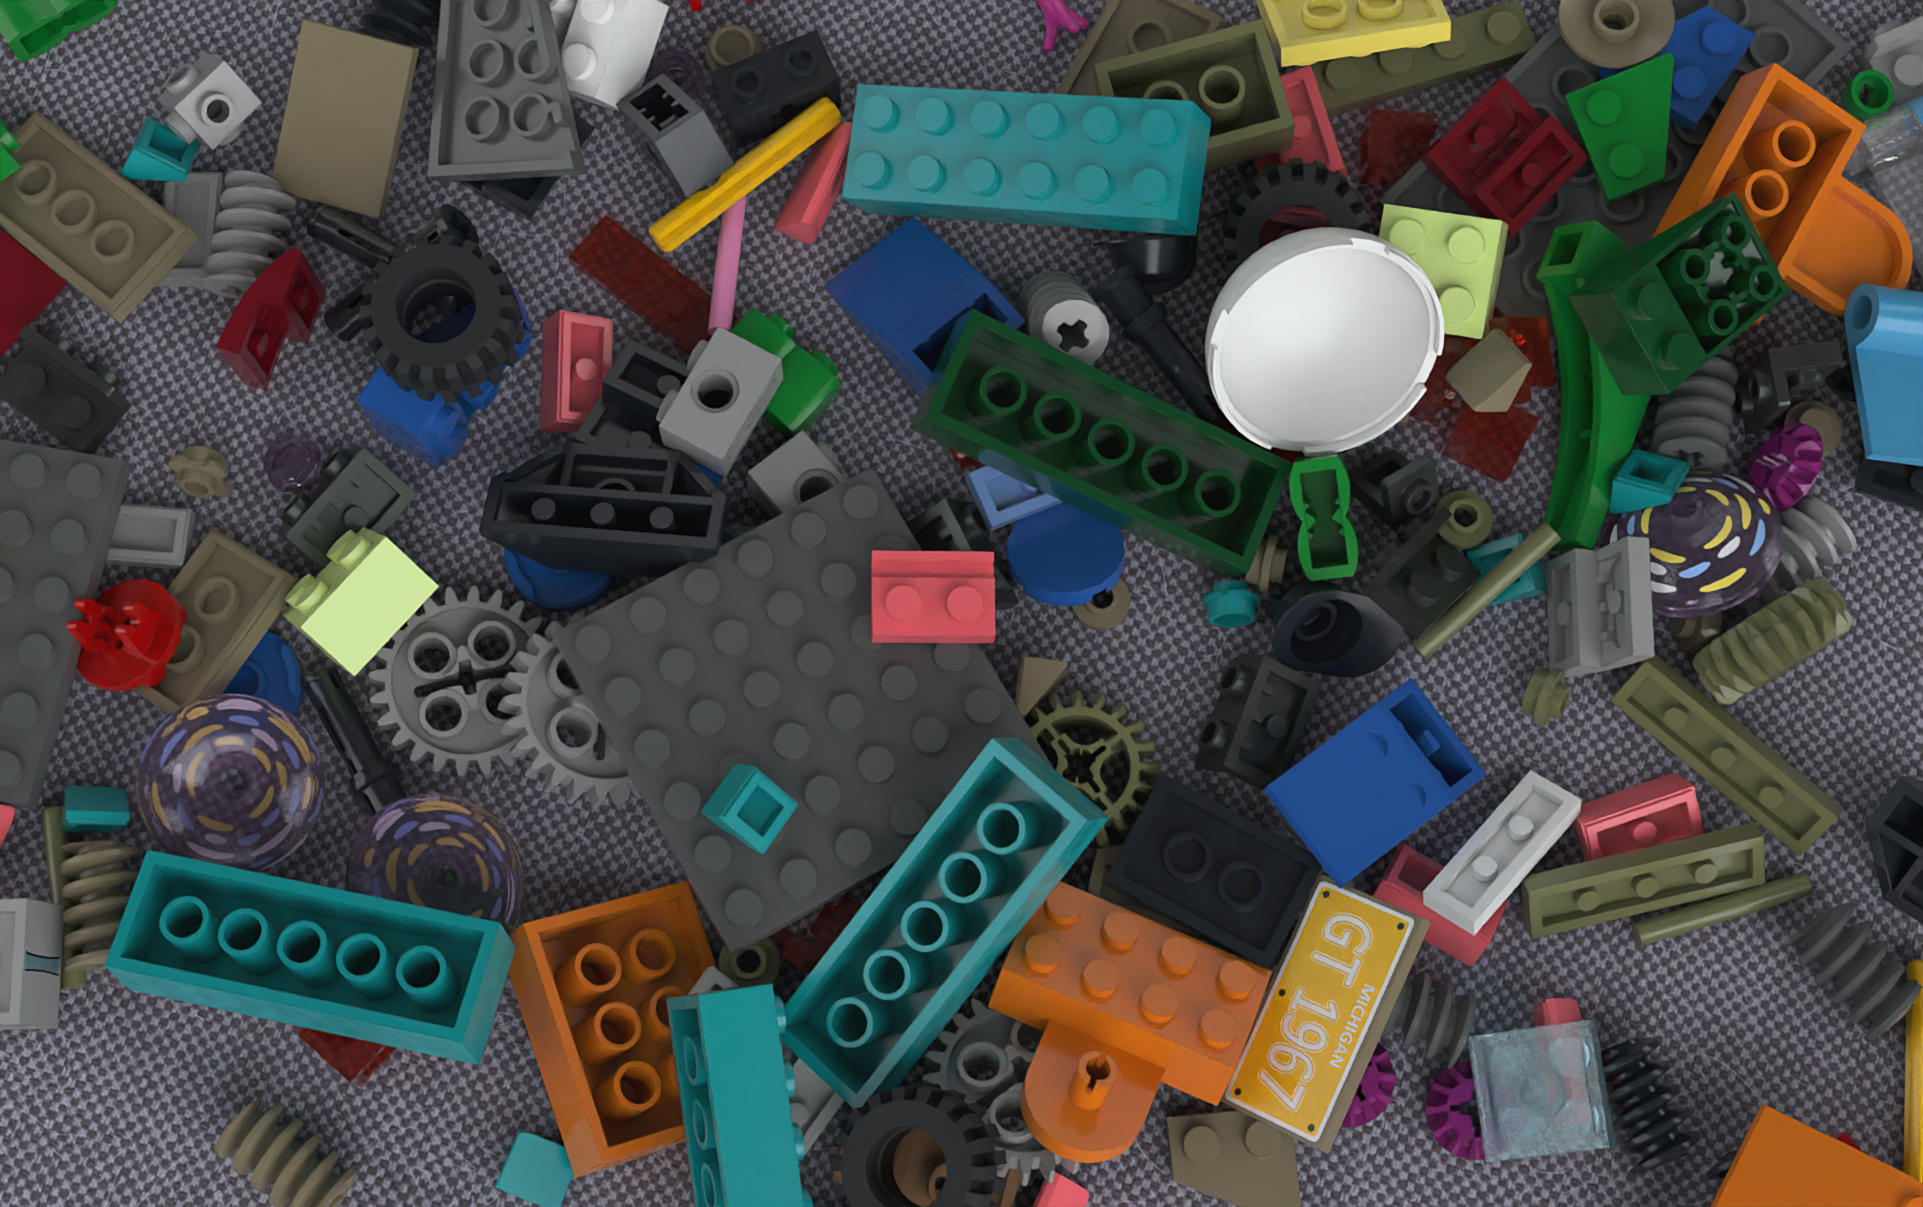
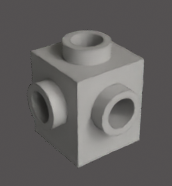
[157,52,262,150]

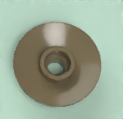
[1558,0,1675,69]

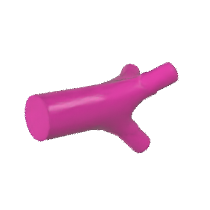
[1036,0,1089,52]

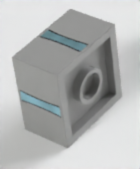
[0,898,65,1030]

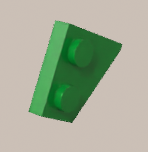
[1564,52,1674,205]

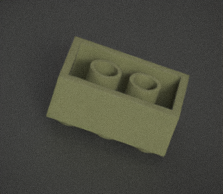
[1093,18,1295,173]

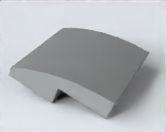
[1545,536,1655,677]

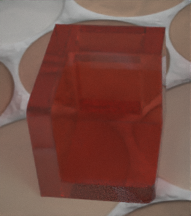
[1359,109,1439,186]
[1441,404,1539,483]
[297,1027,397,1087]

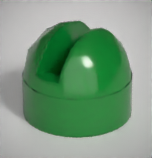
[1841,70,1894,120]

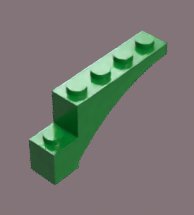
[1536,220,1651,552]

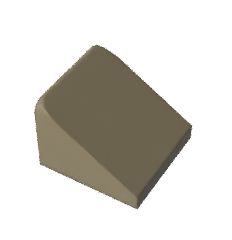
[1445,328,1532,412]
[1015,656,1068,723]

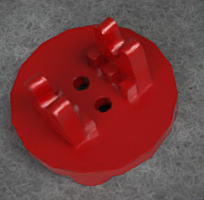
[66,578,187,692]

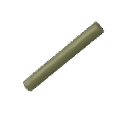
[1411,522,1561,659]
[41,806,87,990]
[1632,872,1813,947]

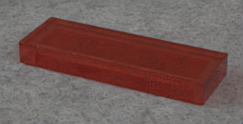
[568,215,739,356]

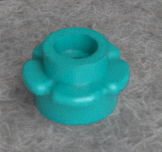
[1203,580,1261,628]

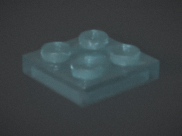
[1468,1020,1616,1163]

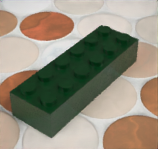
[909,309,1293,578]

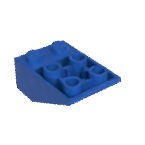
[824,216,1026,399]
[357,287,533,470]
[1263,678,1487,889]

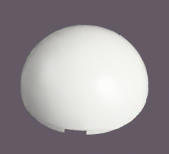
[1205,227,1444,456]

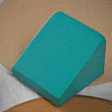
[120,117,200,181]
[1609,449,1690,514]
[1466,533,1548,607]
[701,763,799,854]
[61,785,130,834]
[496,1129,574,1207]

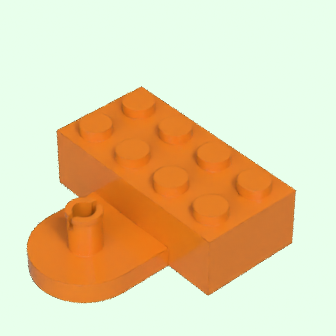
[1651,62,1913,326]
[987,881,1272,1163]

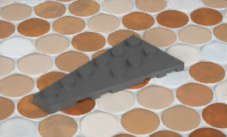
[427,0,586,183]

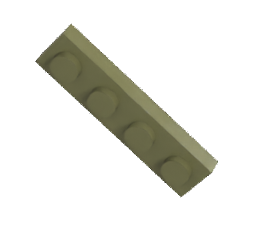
[1304,0,1536,117]
[1610,654,1843,857]
[1521,822,1765,939]

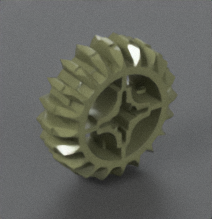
[1692,579,1854,705]
[1028,690,1160,853]

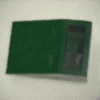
[1569,192,1790,395]

